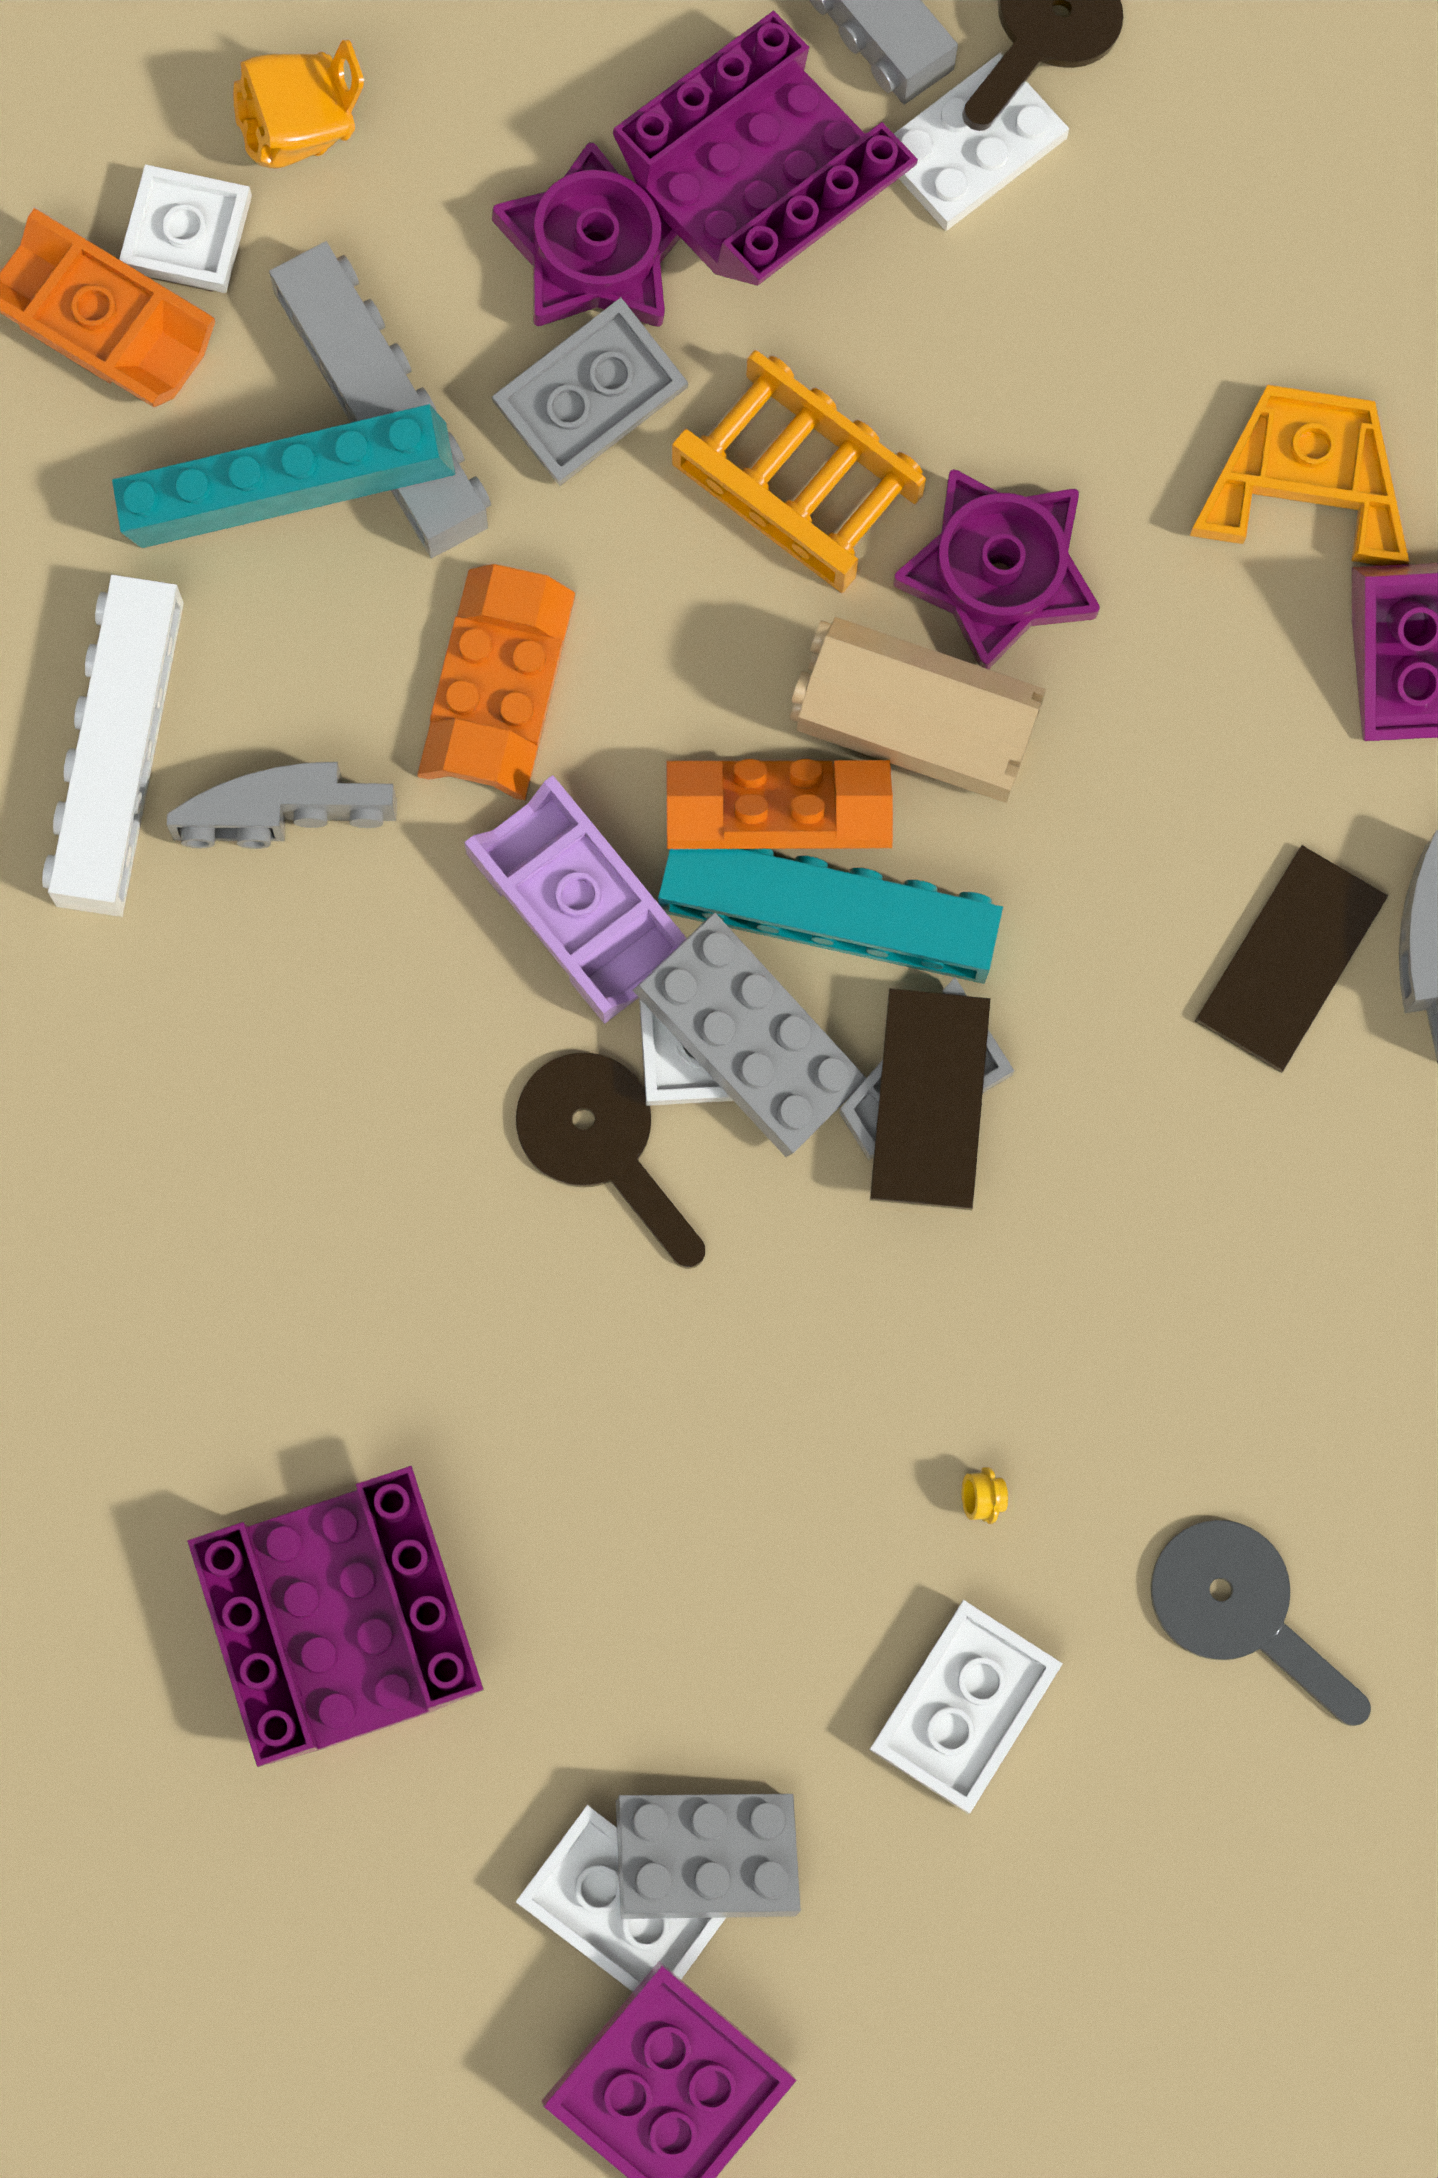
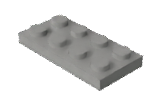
[632,913,866,1157]

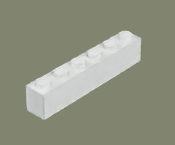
[42,575,184,917]

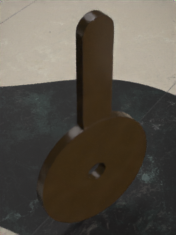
[962,0,1124,131]
[516,1053,705,1269]

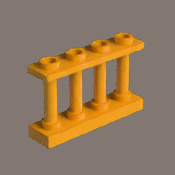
[672,350,926,593]

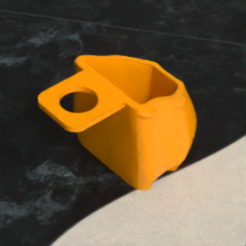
[233,40,364,169]

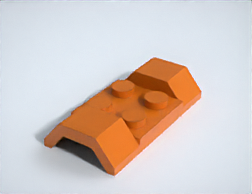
[0,208,215,407]
[417,564,575,801]
[666,759,893,849]

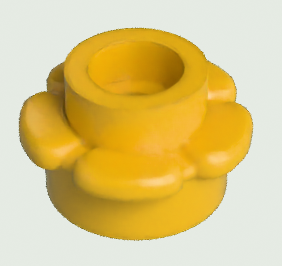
[962,1467,1008,1524]

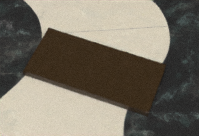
[1195,845,1388,1073]
[870,988,991,1210]

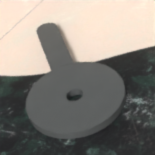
[1151,1520,1371,1726]

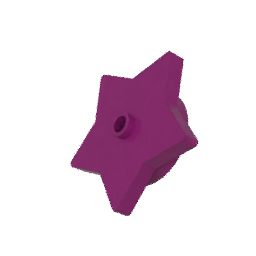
[492,142,680,327]
[893,469,1100,669]

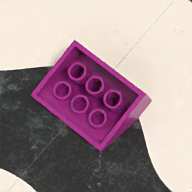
[1352,563,1438,741]

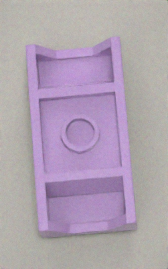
[464,775,686,1024]

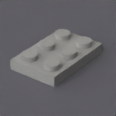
[492,297,688,487]
[616,1794,801,1919]

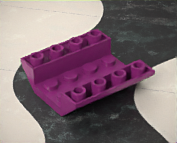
[613,10,918,286]
[187,1466,484,1767]

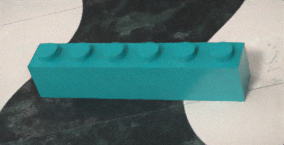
[112,404,455,548]
[658,849,1003,984]

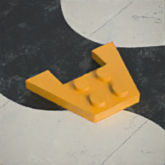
[1190,385,1409,566]

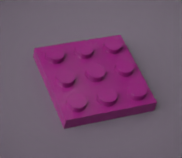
[542,1961,797,2178]

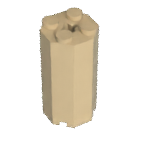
[790,617,1046,803]

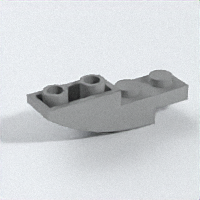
[167,762,397,849]
[1399,830,1438,1063]

